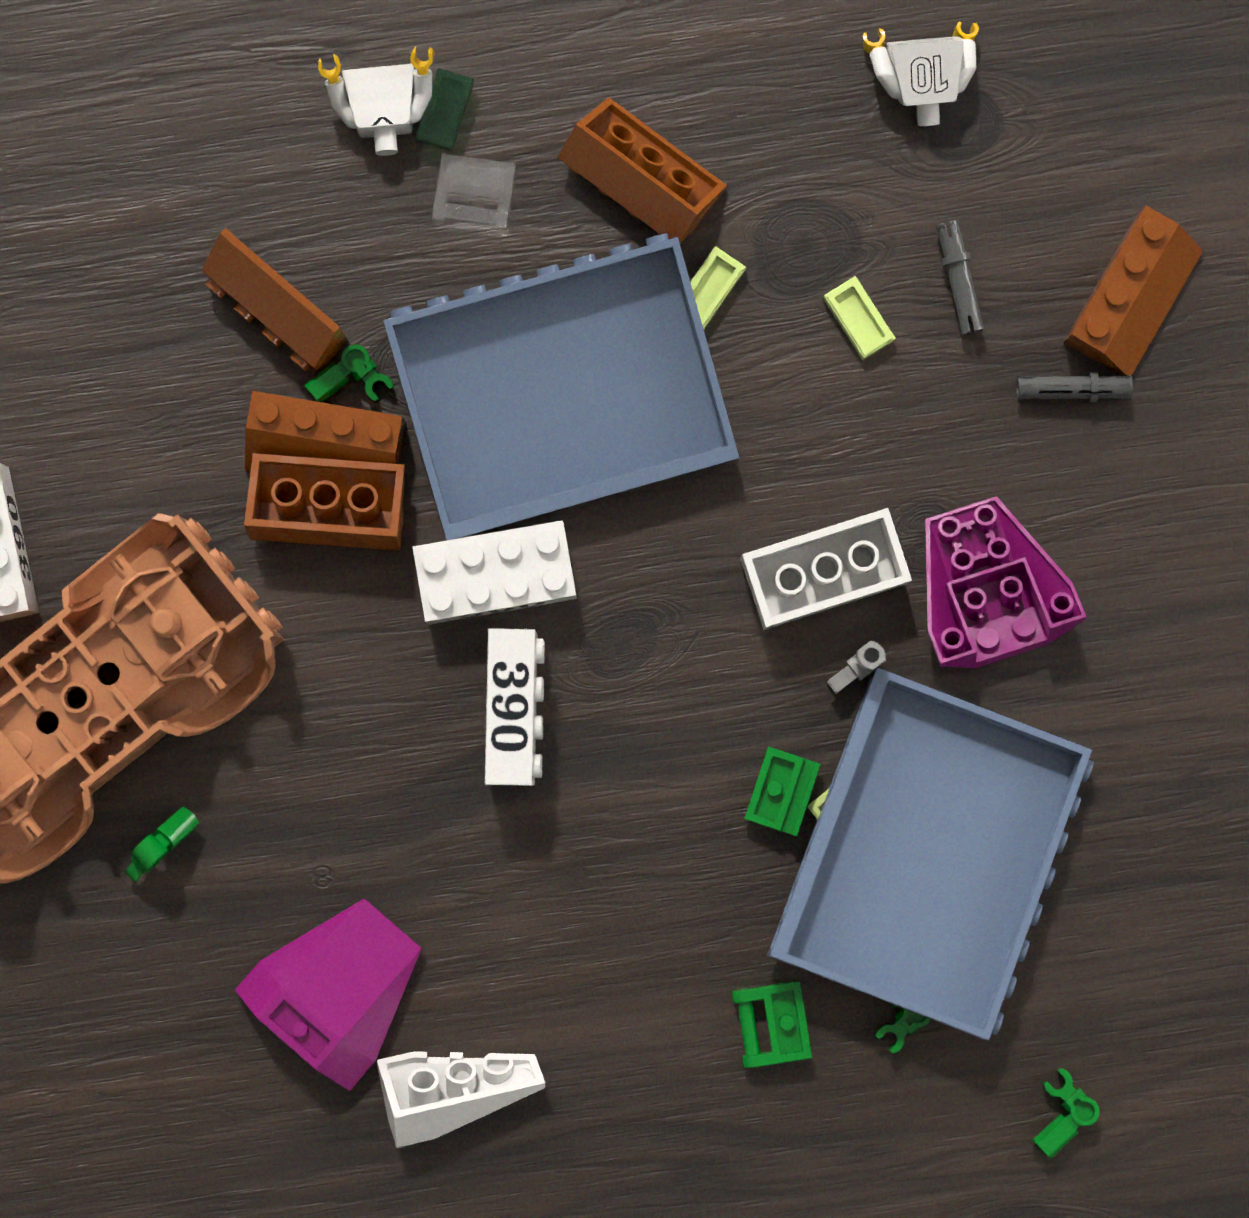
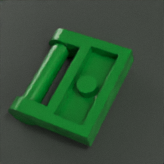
[731,980,812,1068]

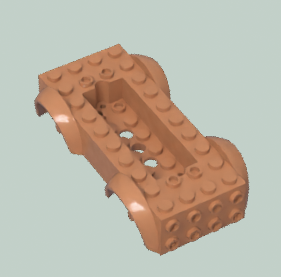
[0,513,284,884]

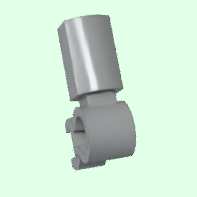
[827,641,886,694]

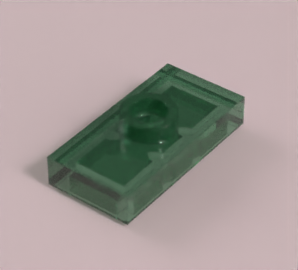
[416,68,474,152]

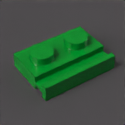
[744,746,821,837]

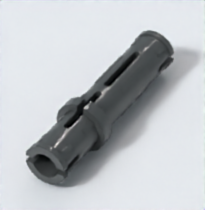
[936,220,985,336]
[1016,372,1133,403]

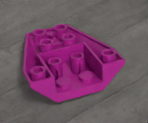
[925,496,1087,668]
[235,898,422,1091]

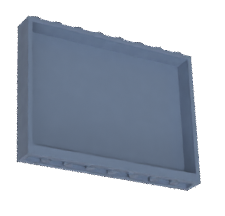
[383,233,739,540]
[767,667,1094,1040]

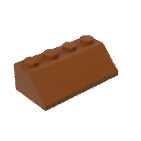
[557,97,727,243]
[1063,206,1203,376]
[201,228,348,373]
[245,391,406,472]
[244,453,405,551]

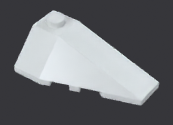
[377,1051,545,1148]

